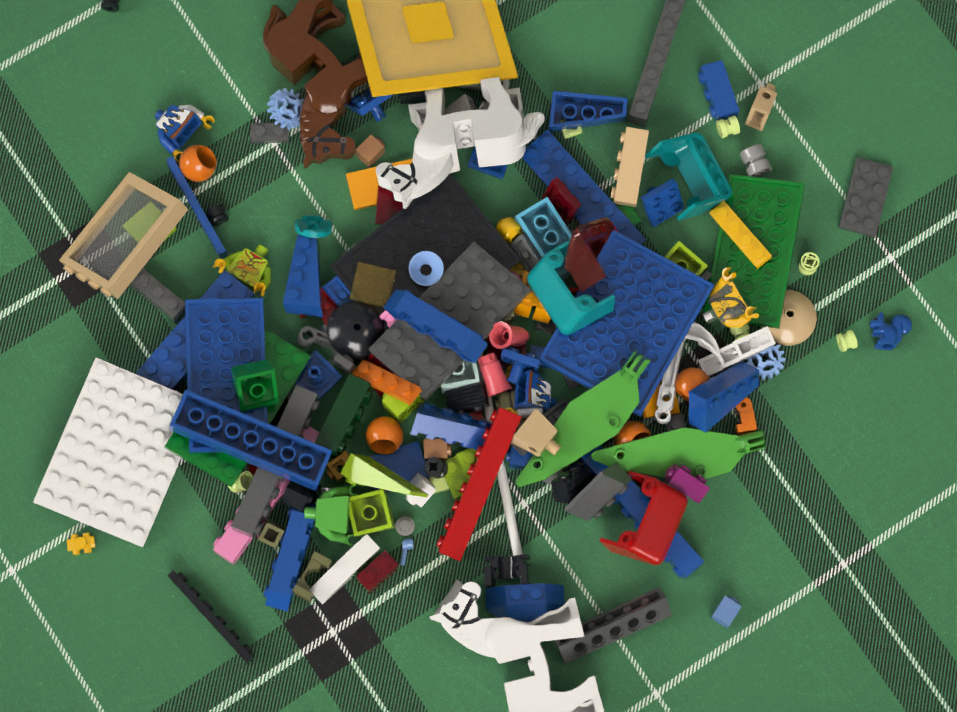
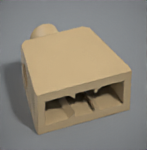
[745,83,778,131]
[512,409,561,457]

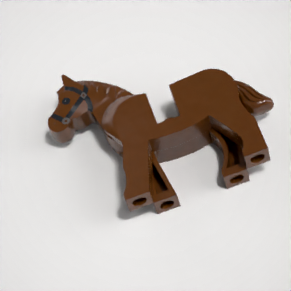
[263,0,368,168]

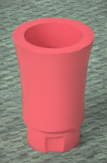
[489,322,529,349]
[478,352,513,398]

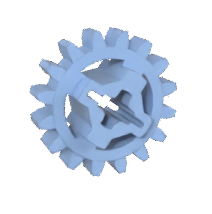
[267,88,304,130]
[745,344,785,380]

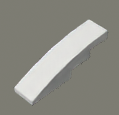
[698,326,776,377]
[309,534,380,605]

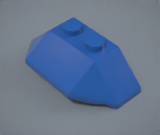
[485,583,565,622]

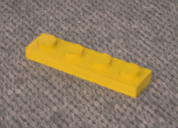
[709,201,772,269]

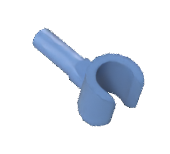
[400,539,413,566]

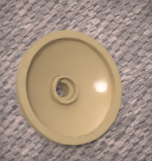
[761,290,817,346]

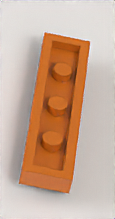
[352,359,422,405]

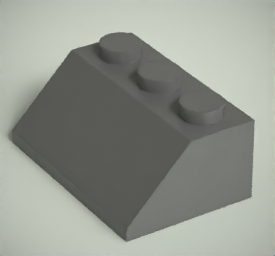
[564,463,632,521]

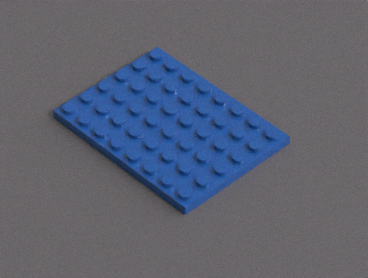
[539,230,714,417]

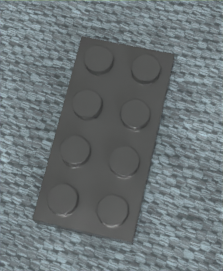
[838,157,893,238]

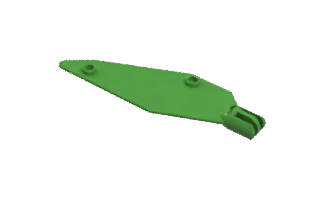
[516,350,651,487]
[591,427,766,479]

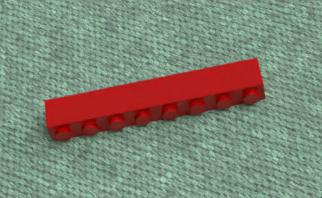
[436,407,522,561]

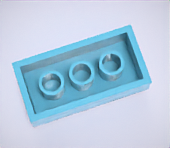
[515,197,588,280]

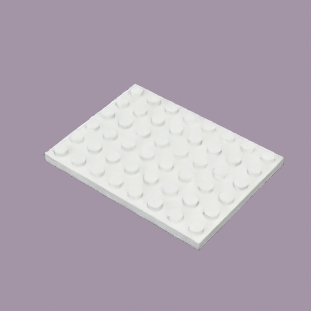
[33,358,183,547]

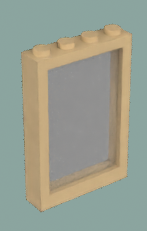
[59,172,188,299]

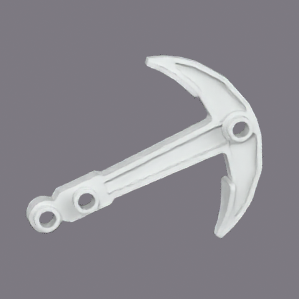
[655,322,721,424]

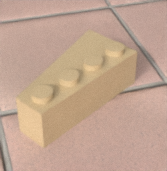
[610,127,649,207]

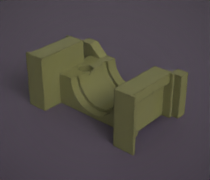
[292,551,333,603]

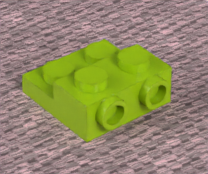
[444,448,477,500]

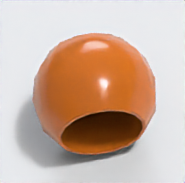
[179,145,217,182]
[675,367,710,402]
[365,417,404,454]
[613,420,651,454]

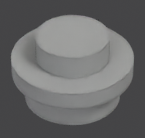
[395,517,415,536]

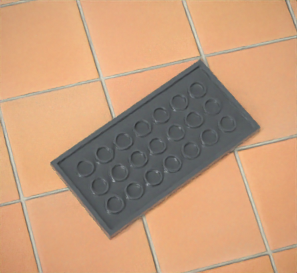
[369,242,531,401]

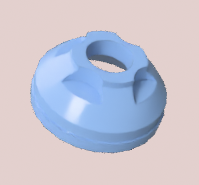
[409,251,444,286]

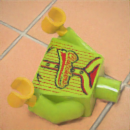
[213,245,271,296]

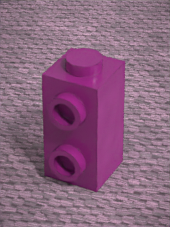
[664,463,710,504]

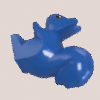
[869,312,912,350]

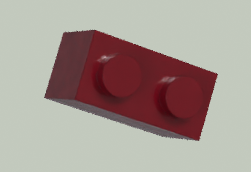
[356,550,399,594]

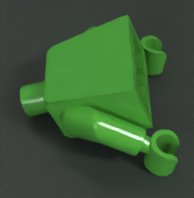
[304,485,357,545]

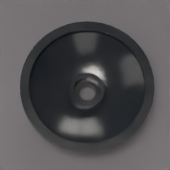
[327,301,385,359]

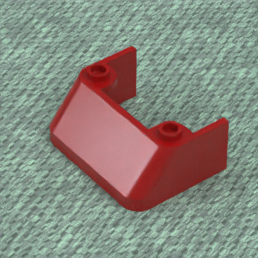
[599,471,688,565]

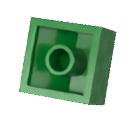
[231,359,279,412]

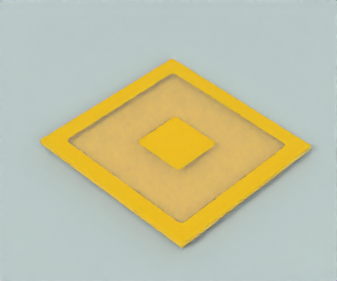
[346,0,518,97]

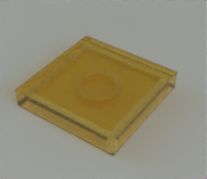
[349,262,396,308]

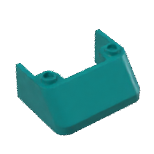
[645,132,732,221]
[527,238,615,335]

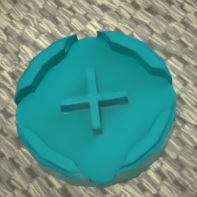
[294,215,333,238]

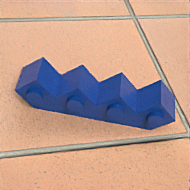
[383,289,488,363]
[263,503,316,611]

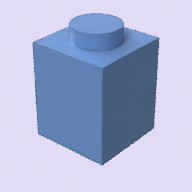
[711,596,742,628]

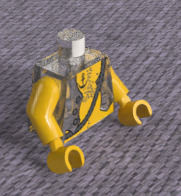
[702,267,759,328]

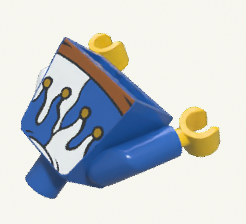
[155,105,215,164]
[505,365,556,419]

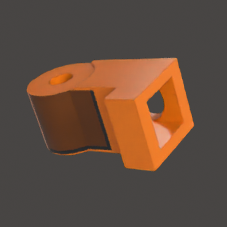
[734,397,757,435]

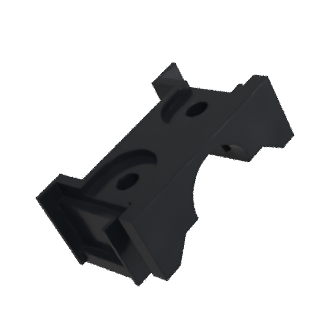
[483,554,531,587]

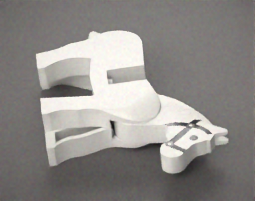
[376,77,545,209]
[430,582,604,712]

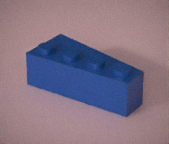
[549,91,628,132]

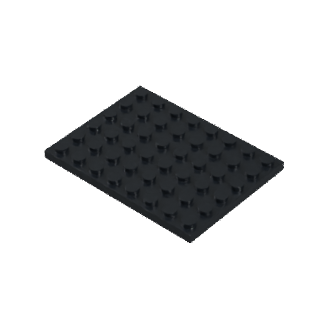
[330,173,521,332]

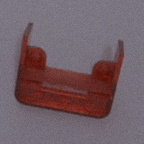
[564,217,618,292]

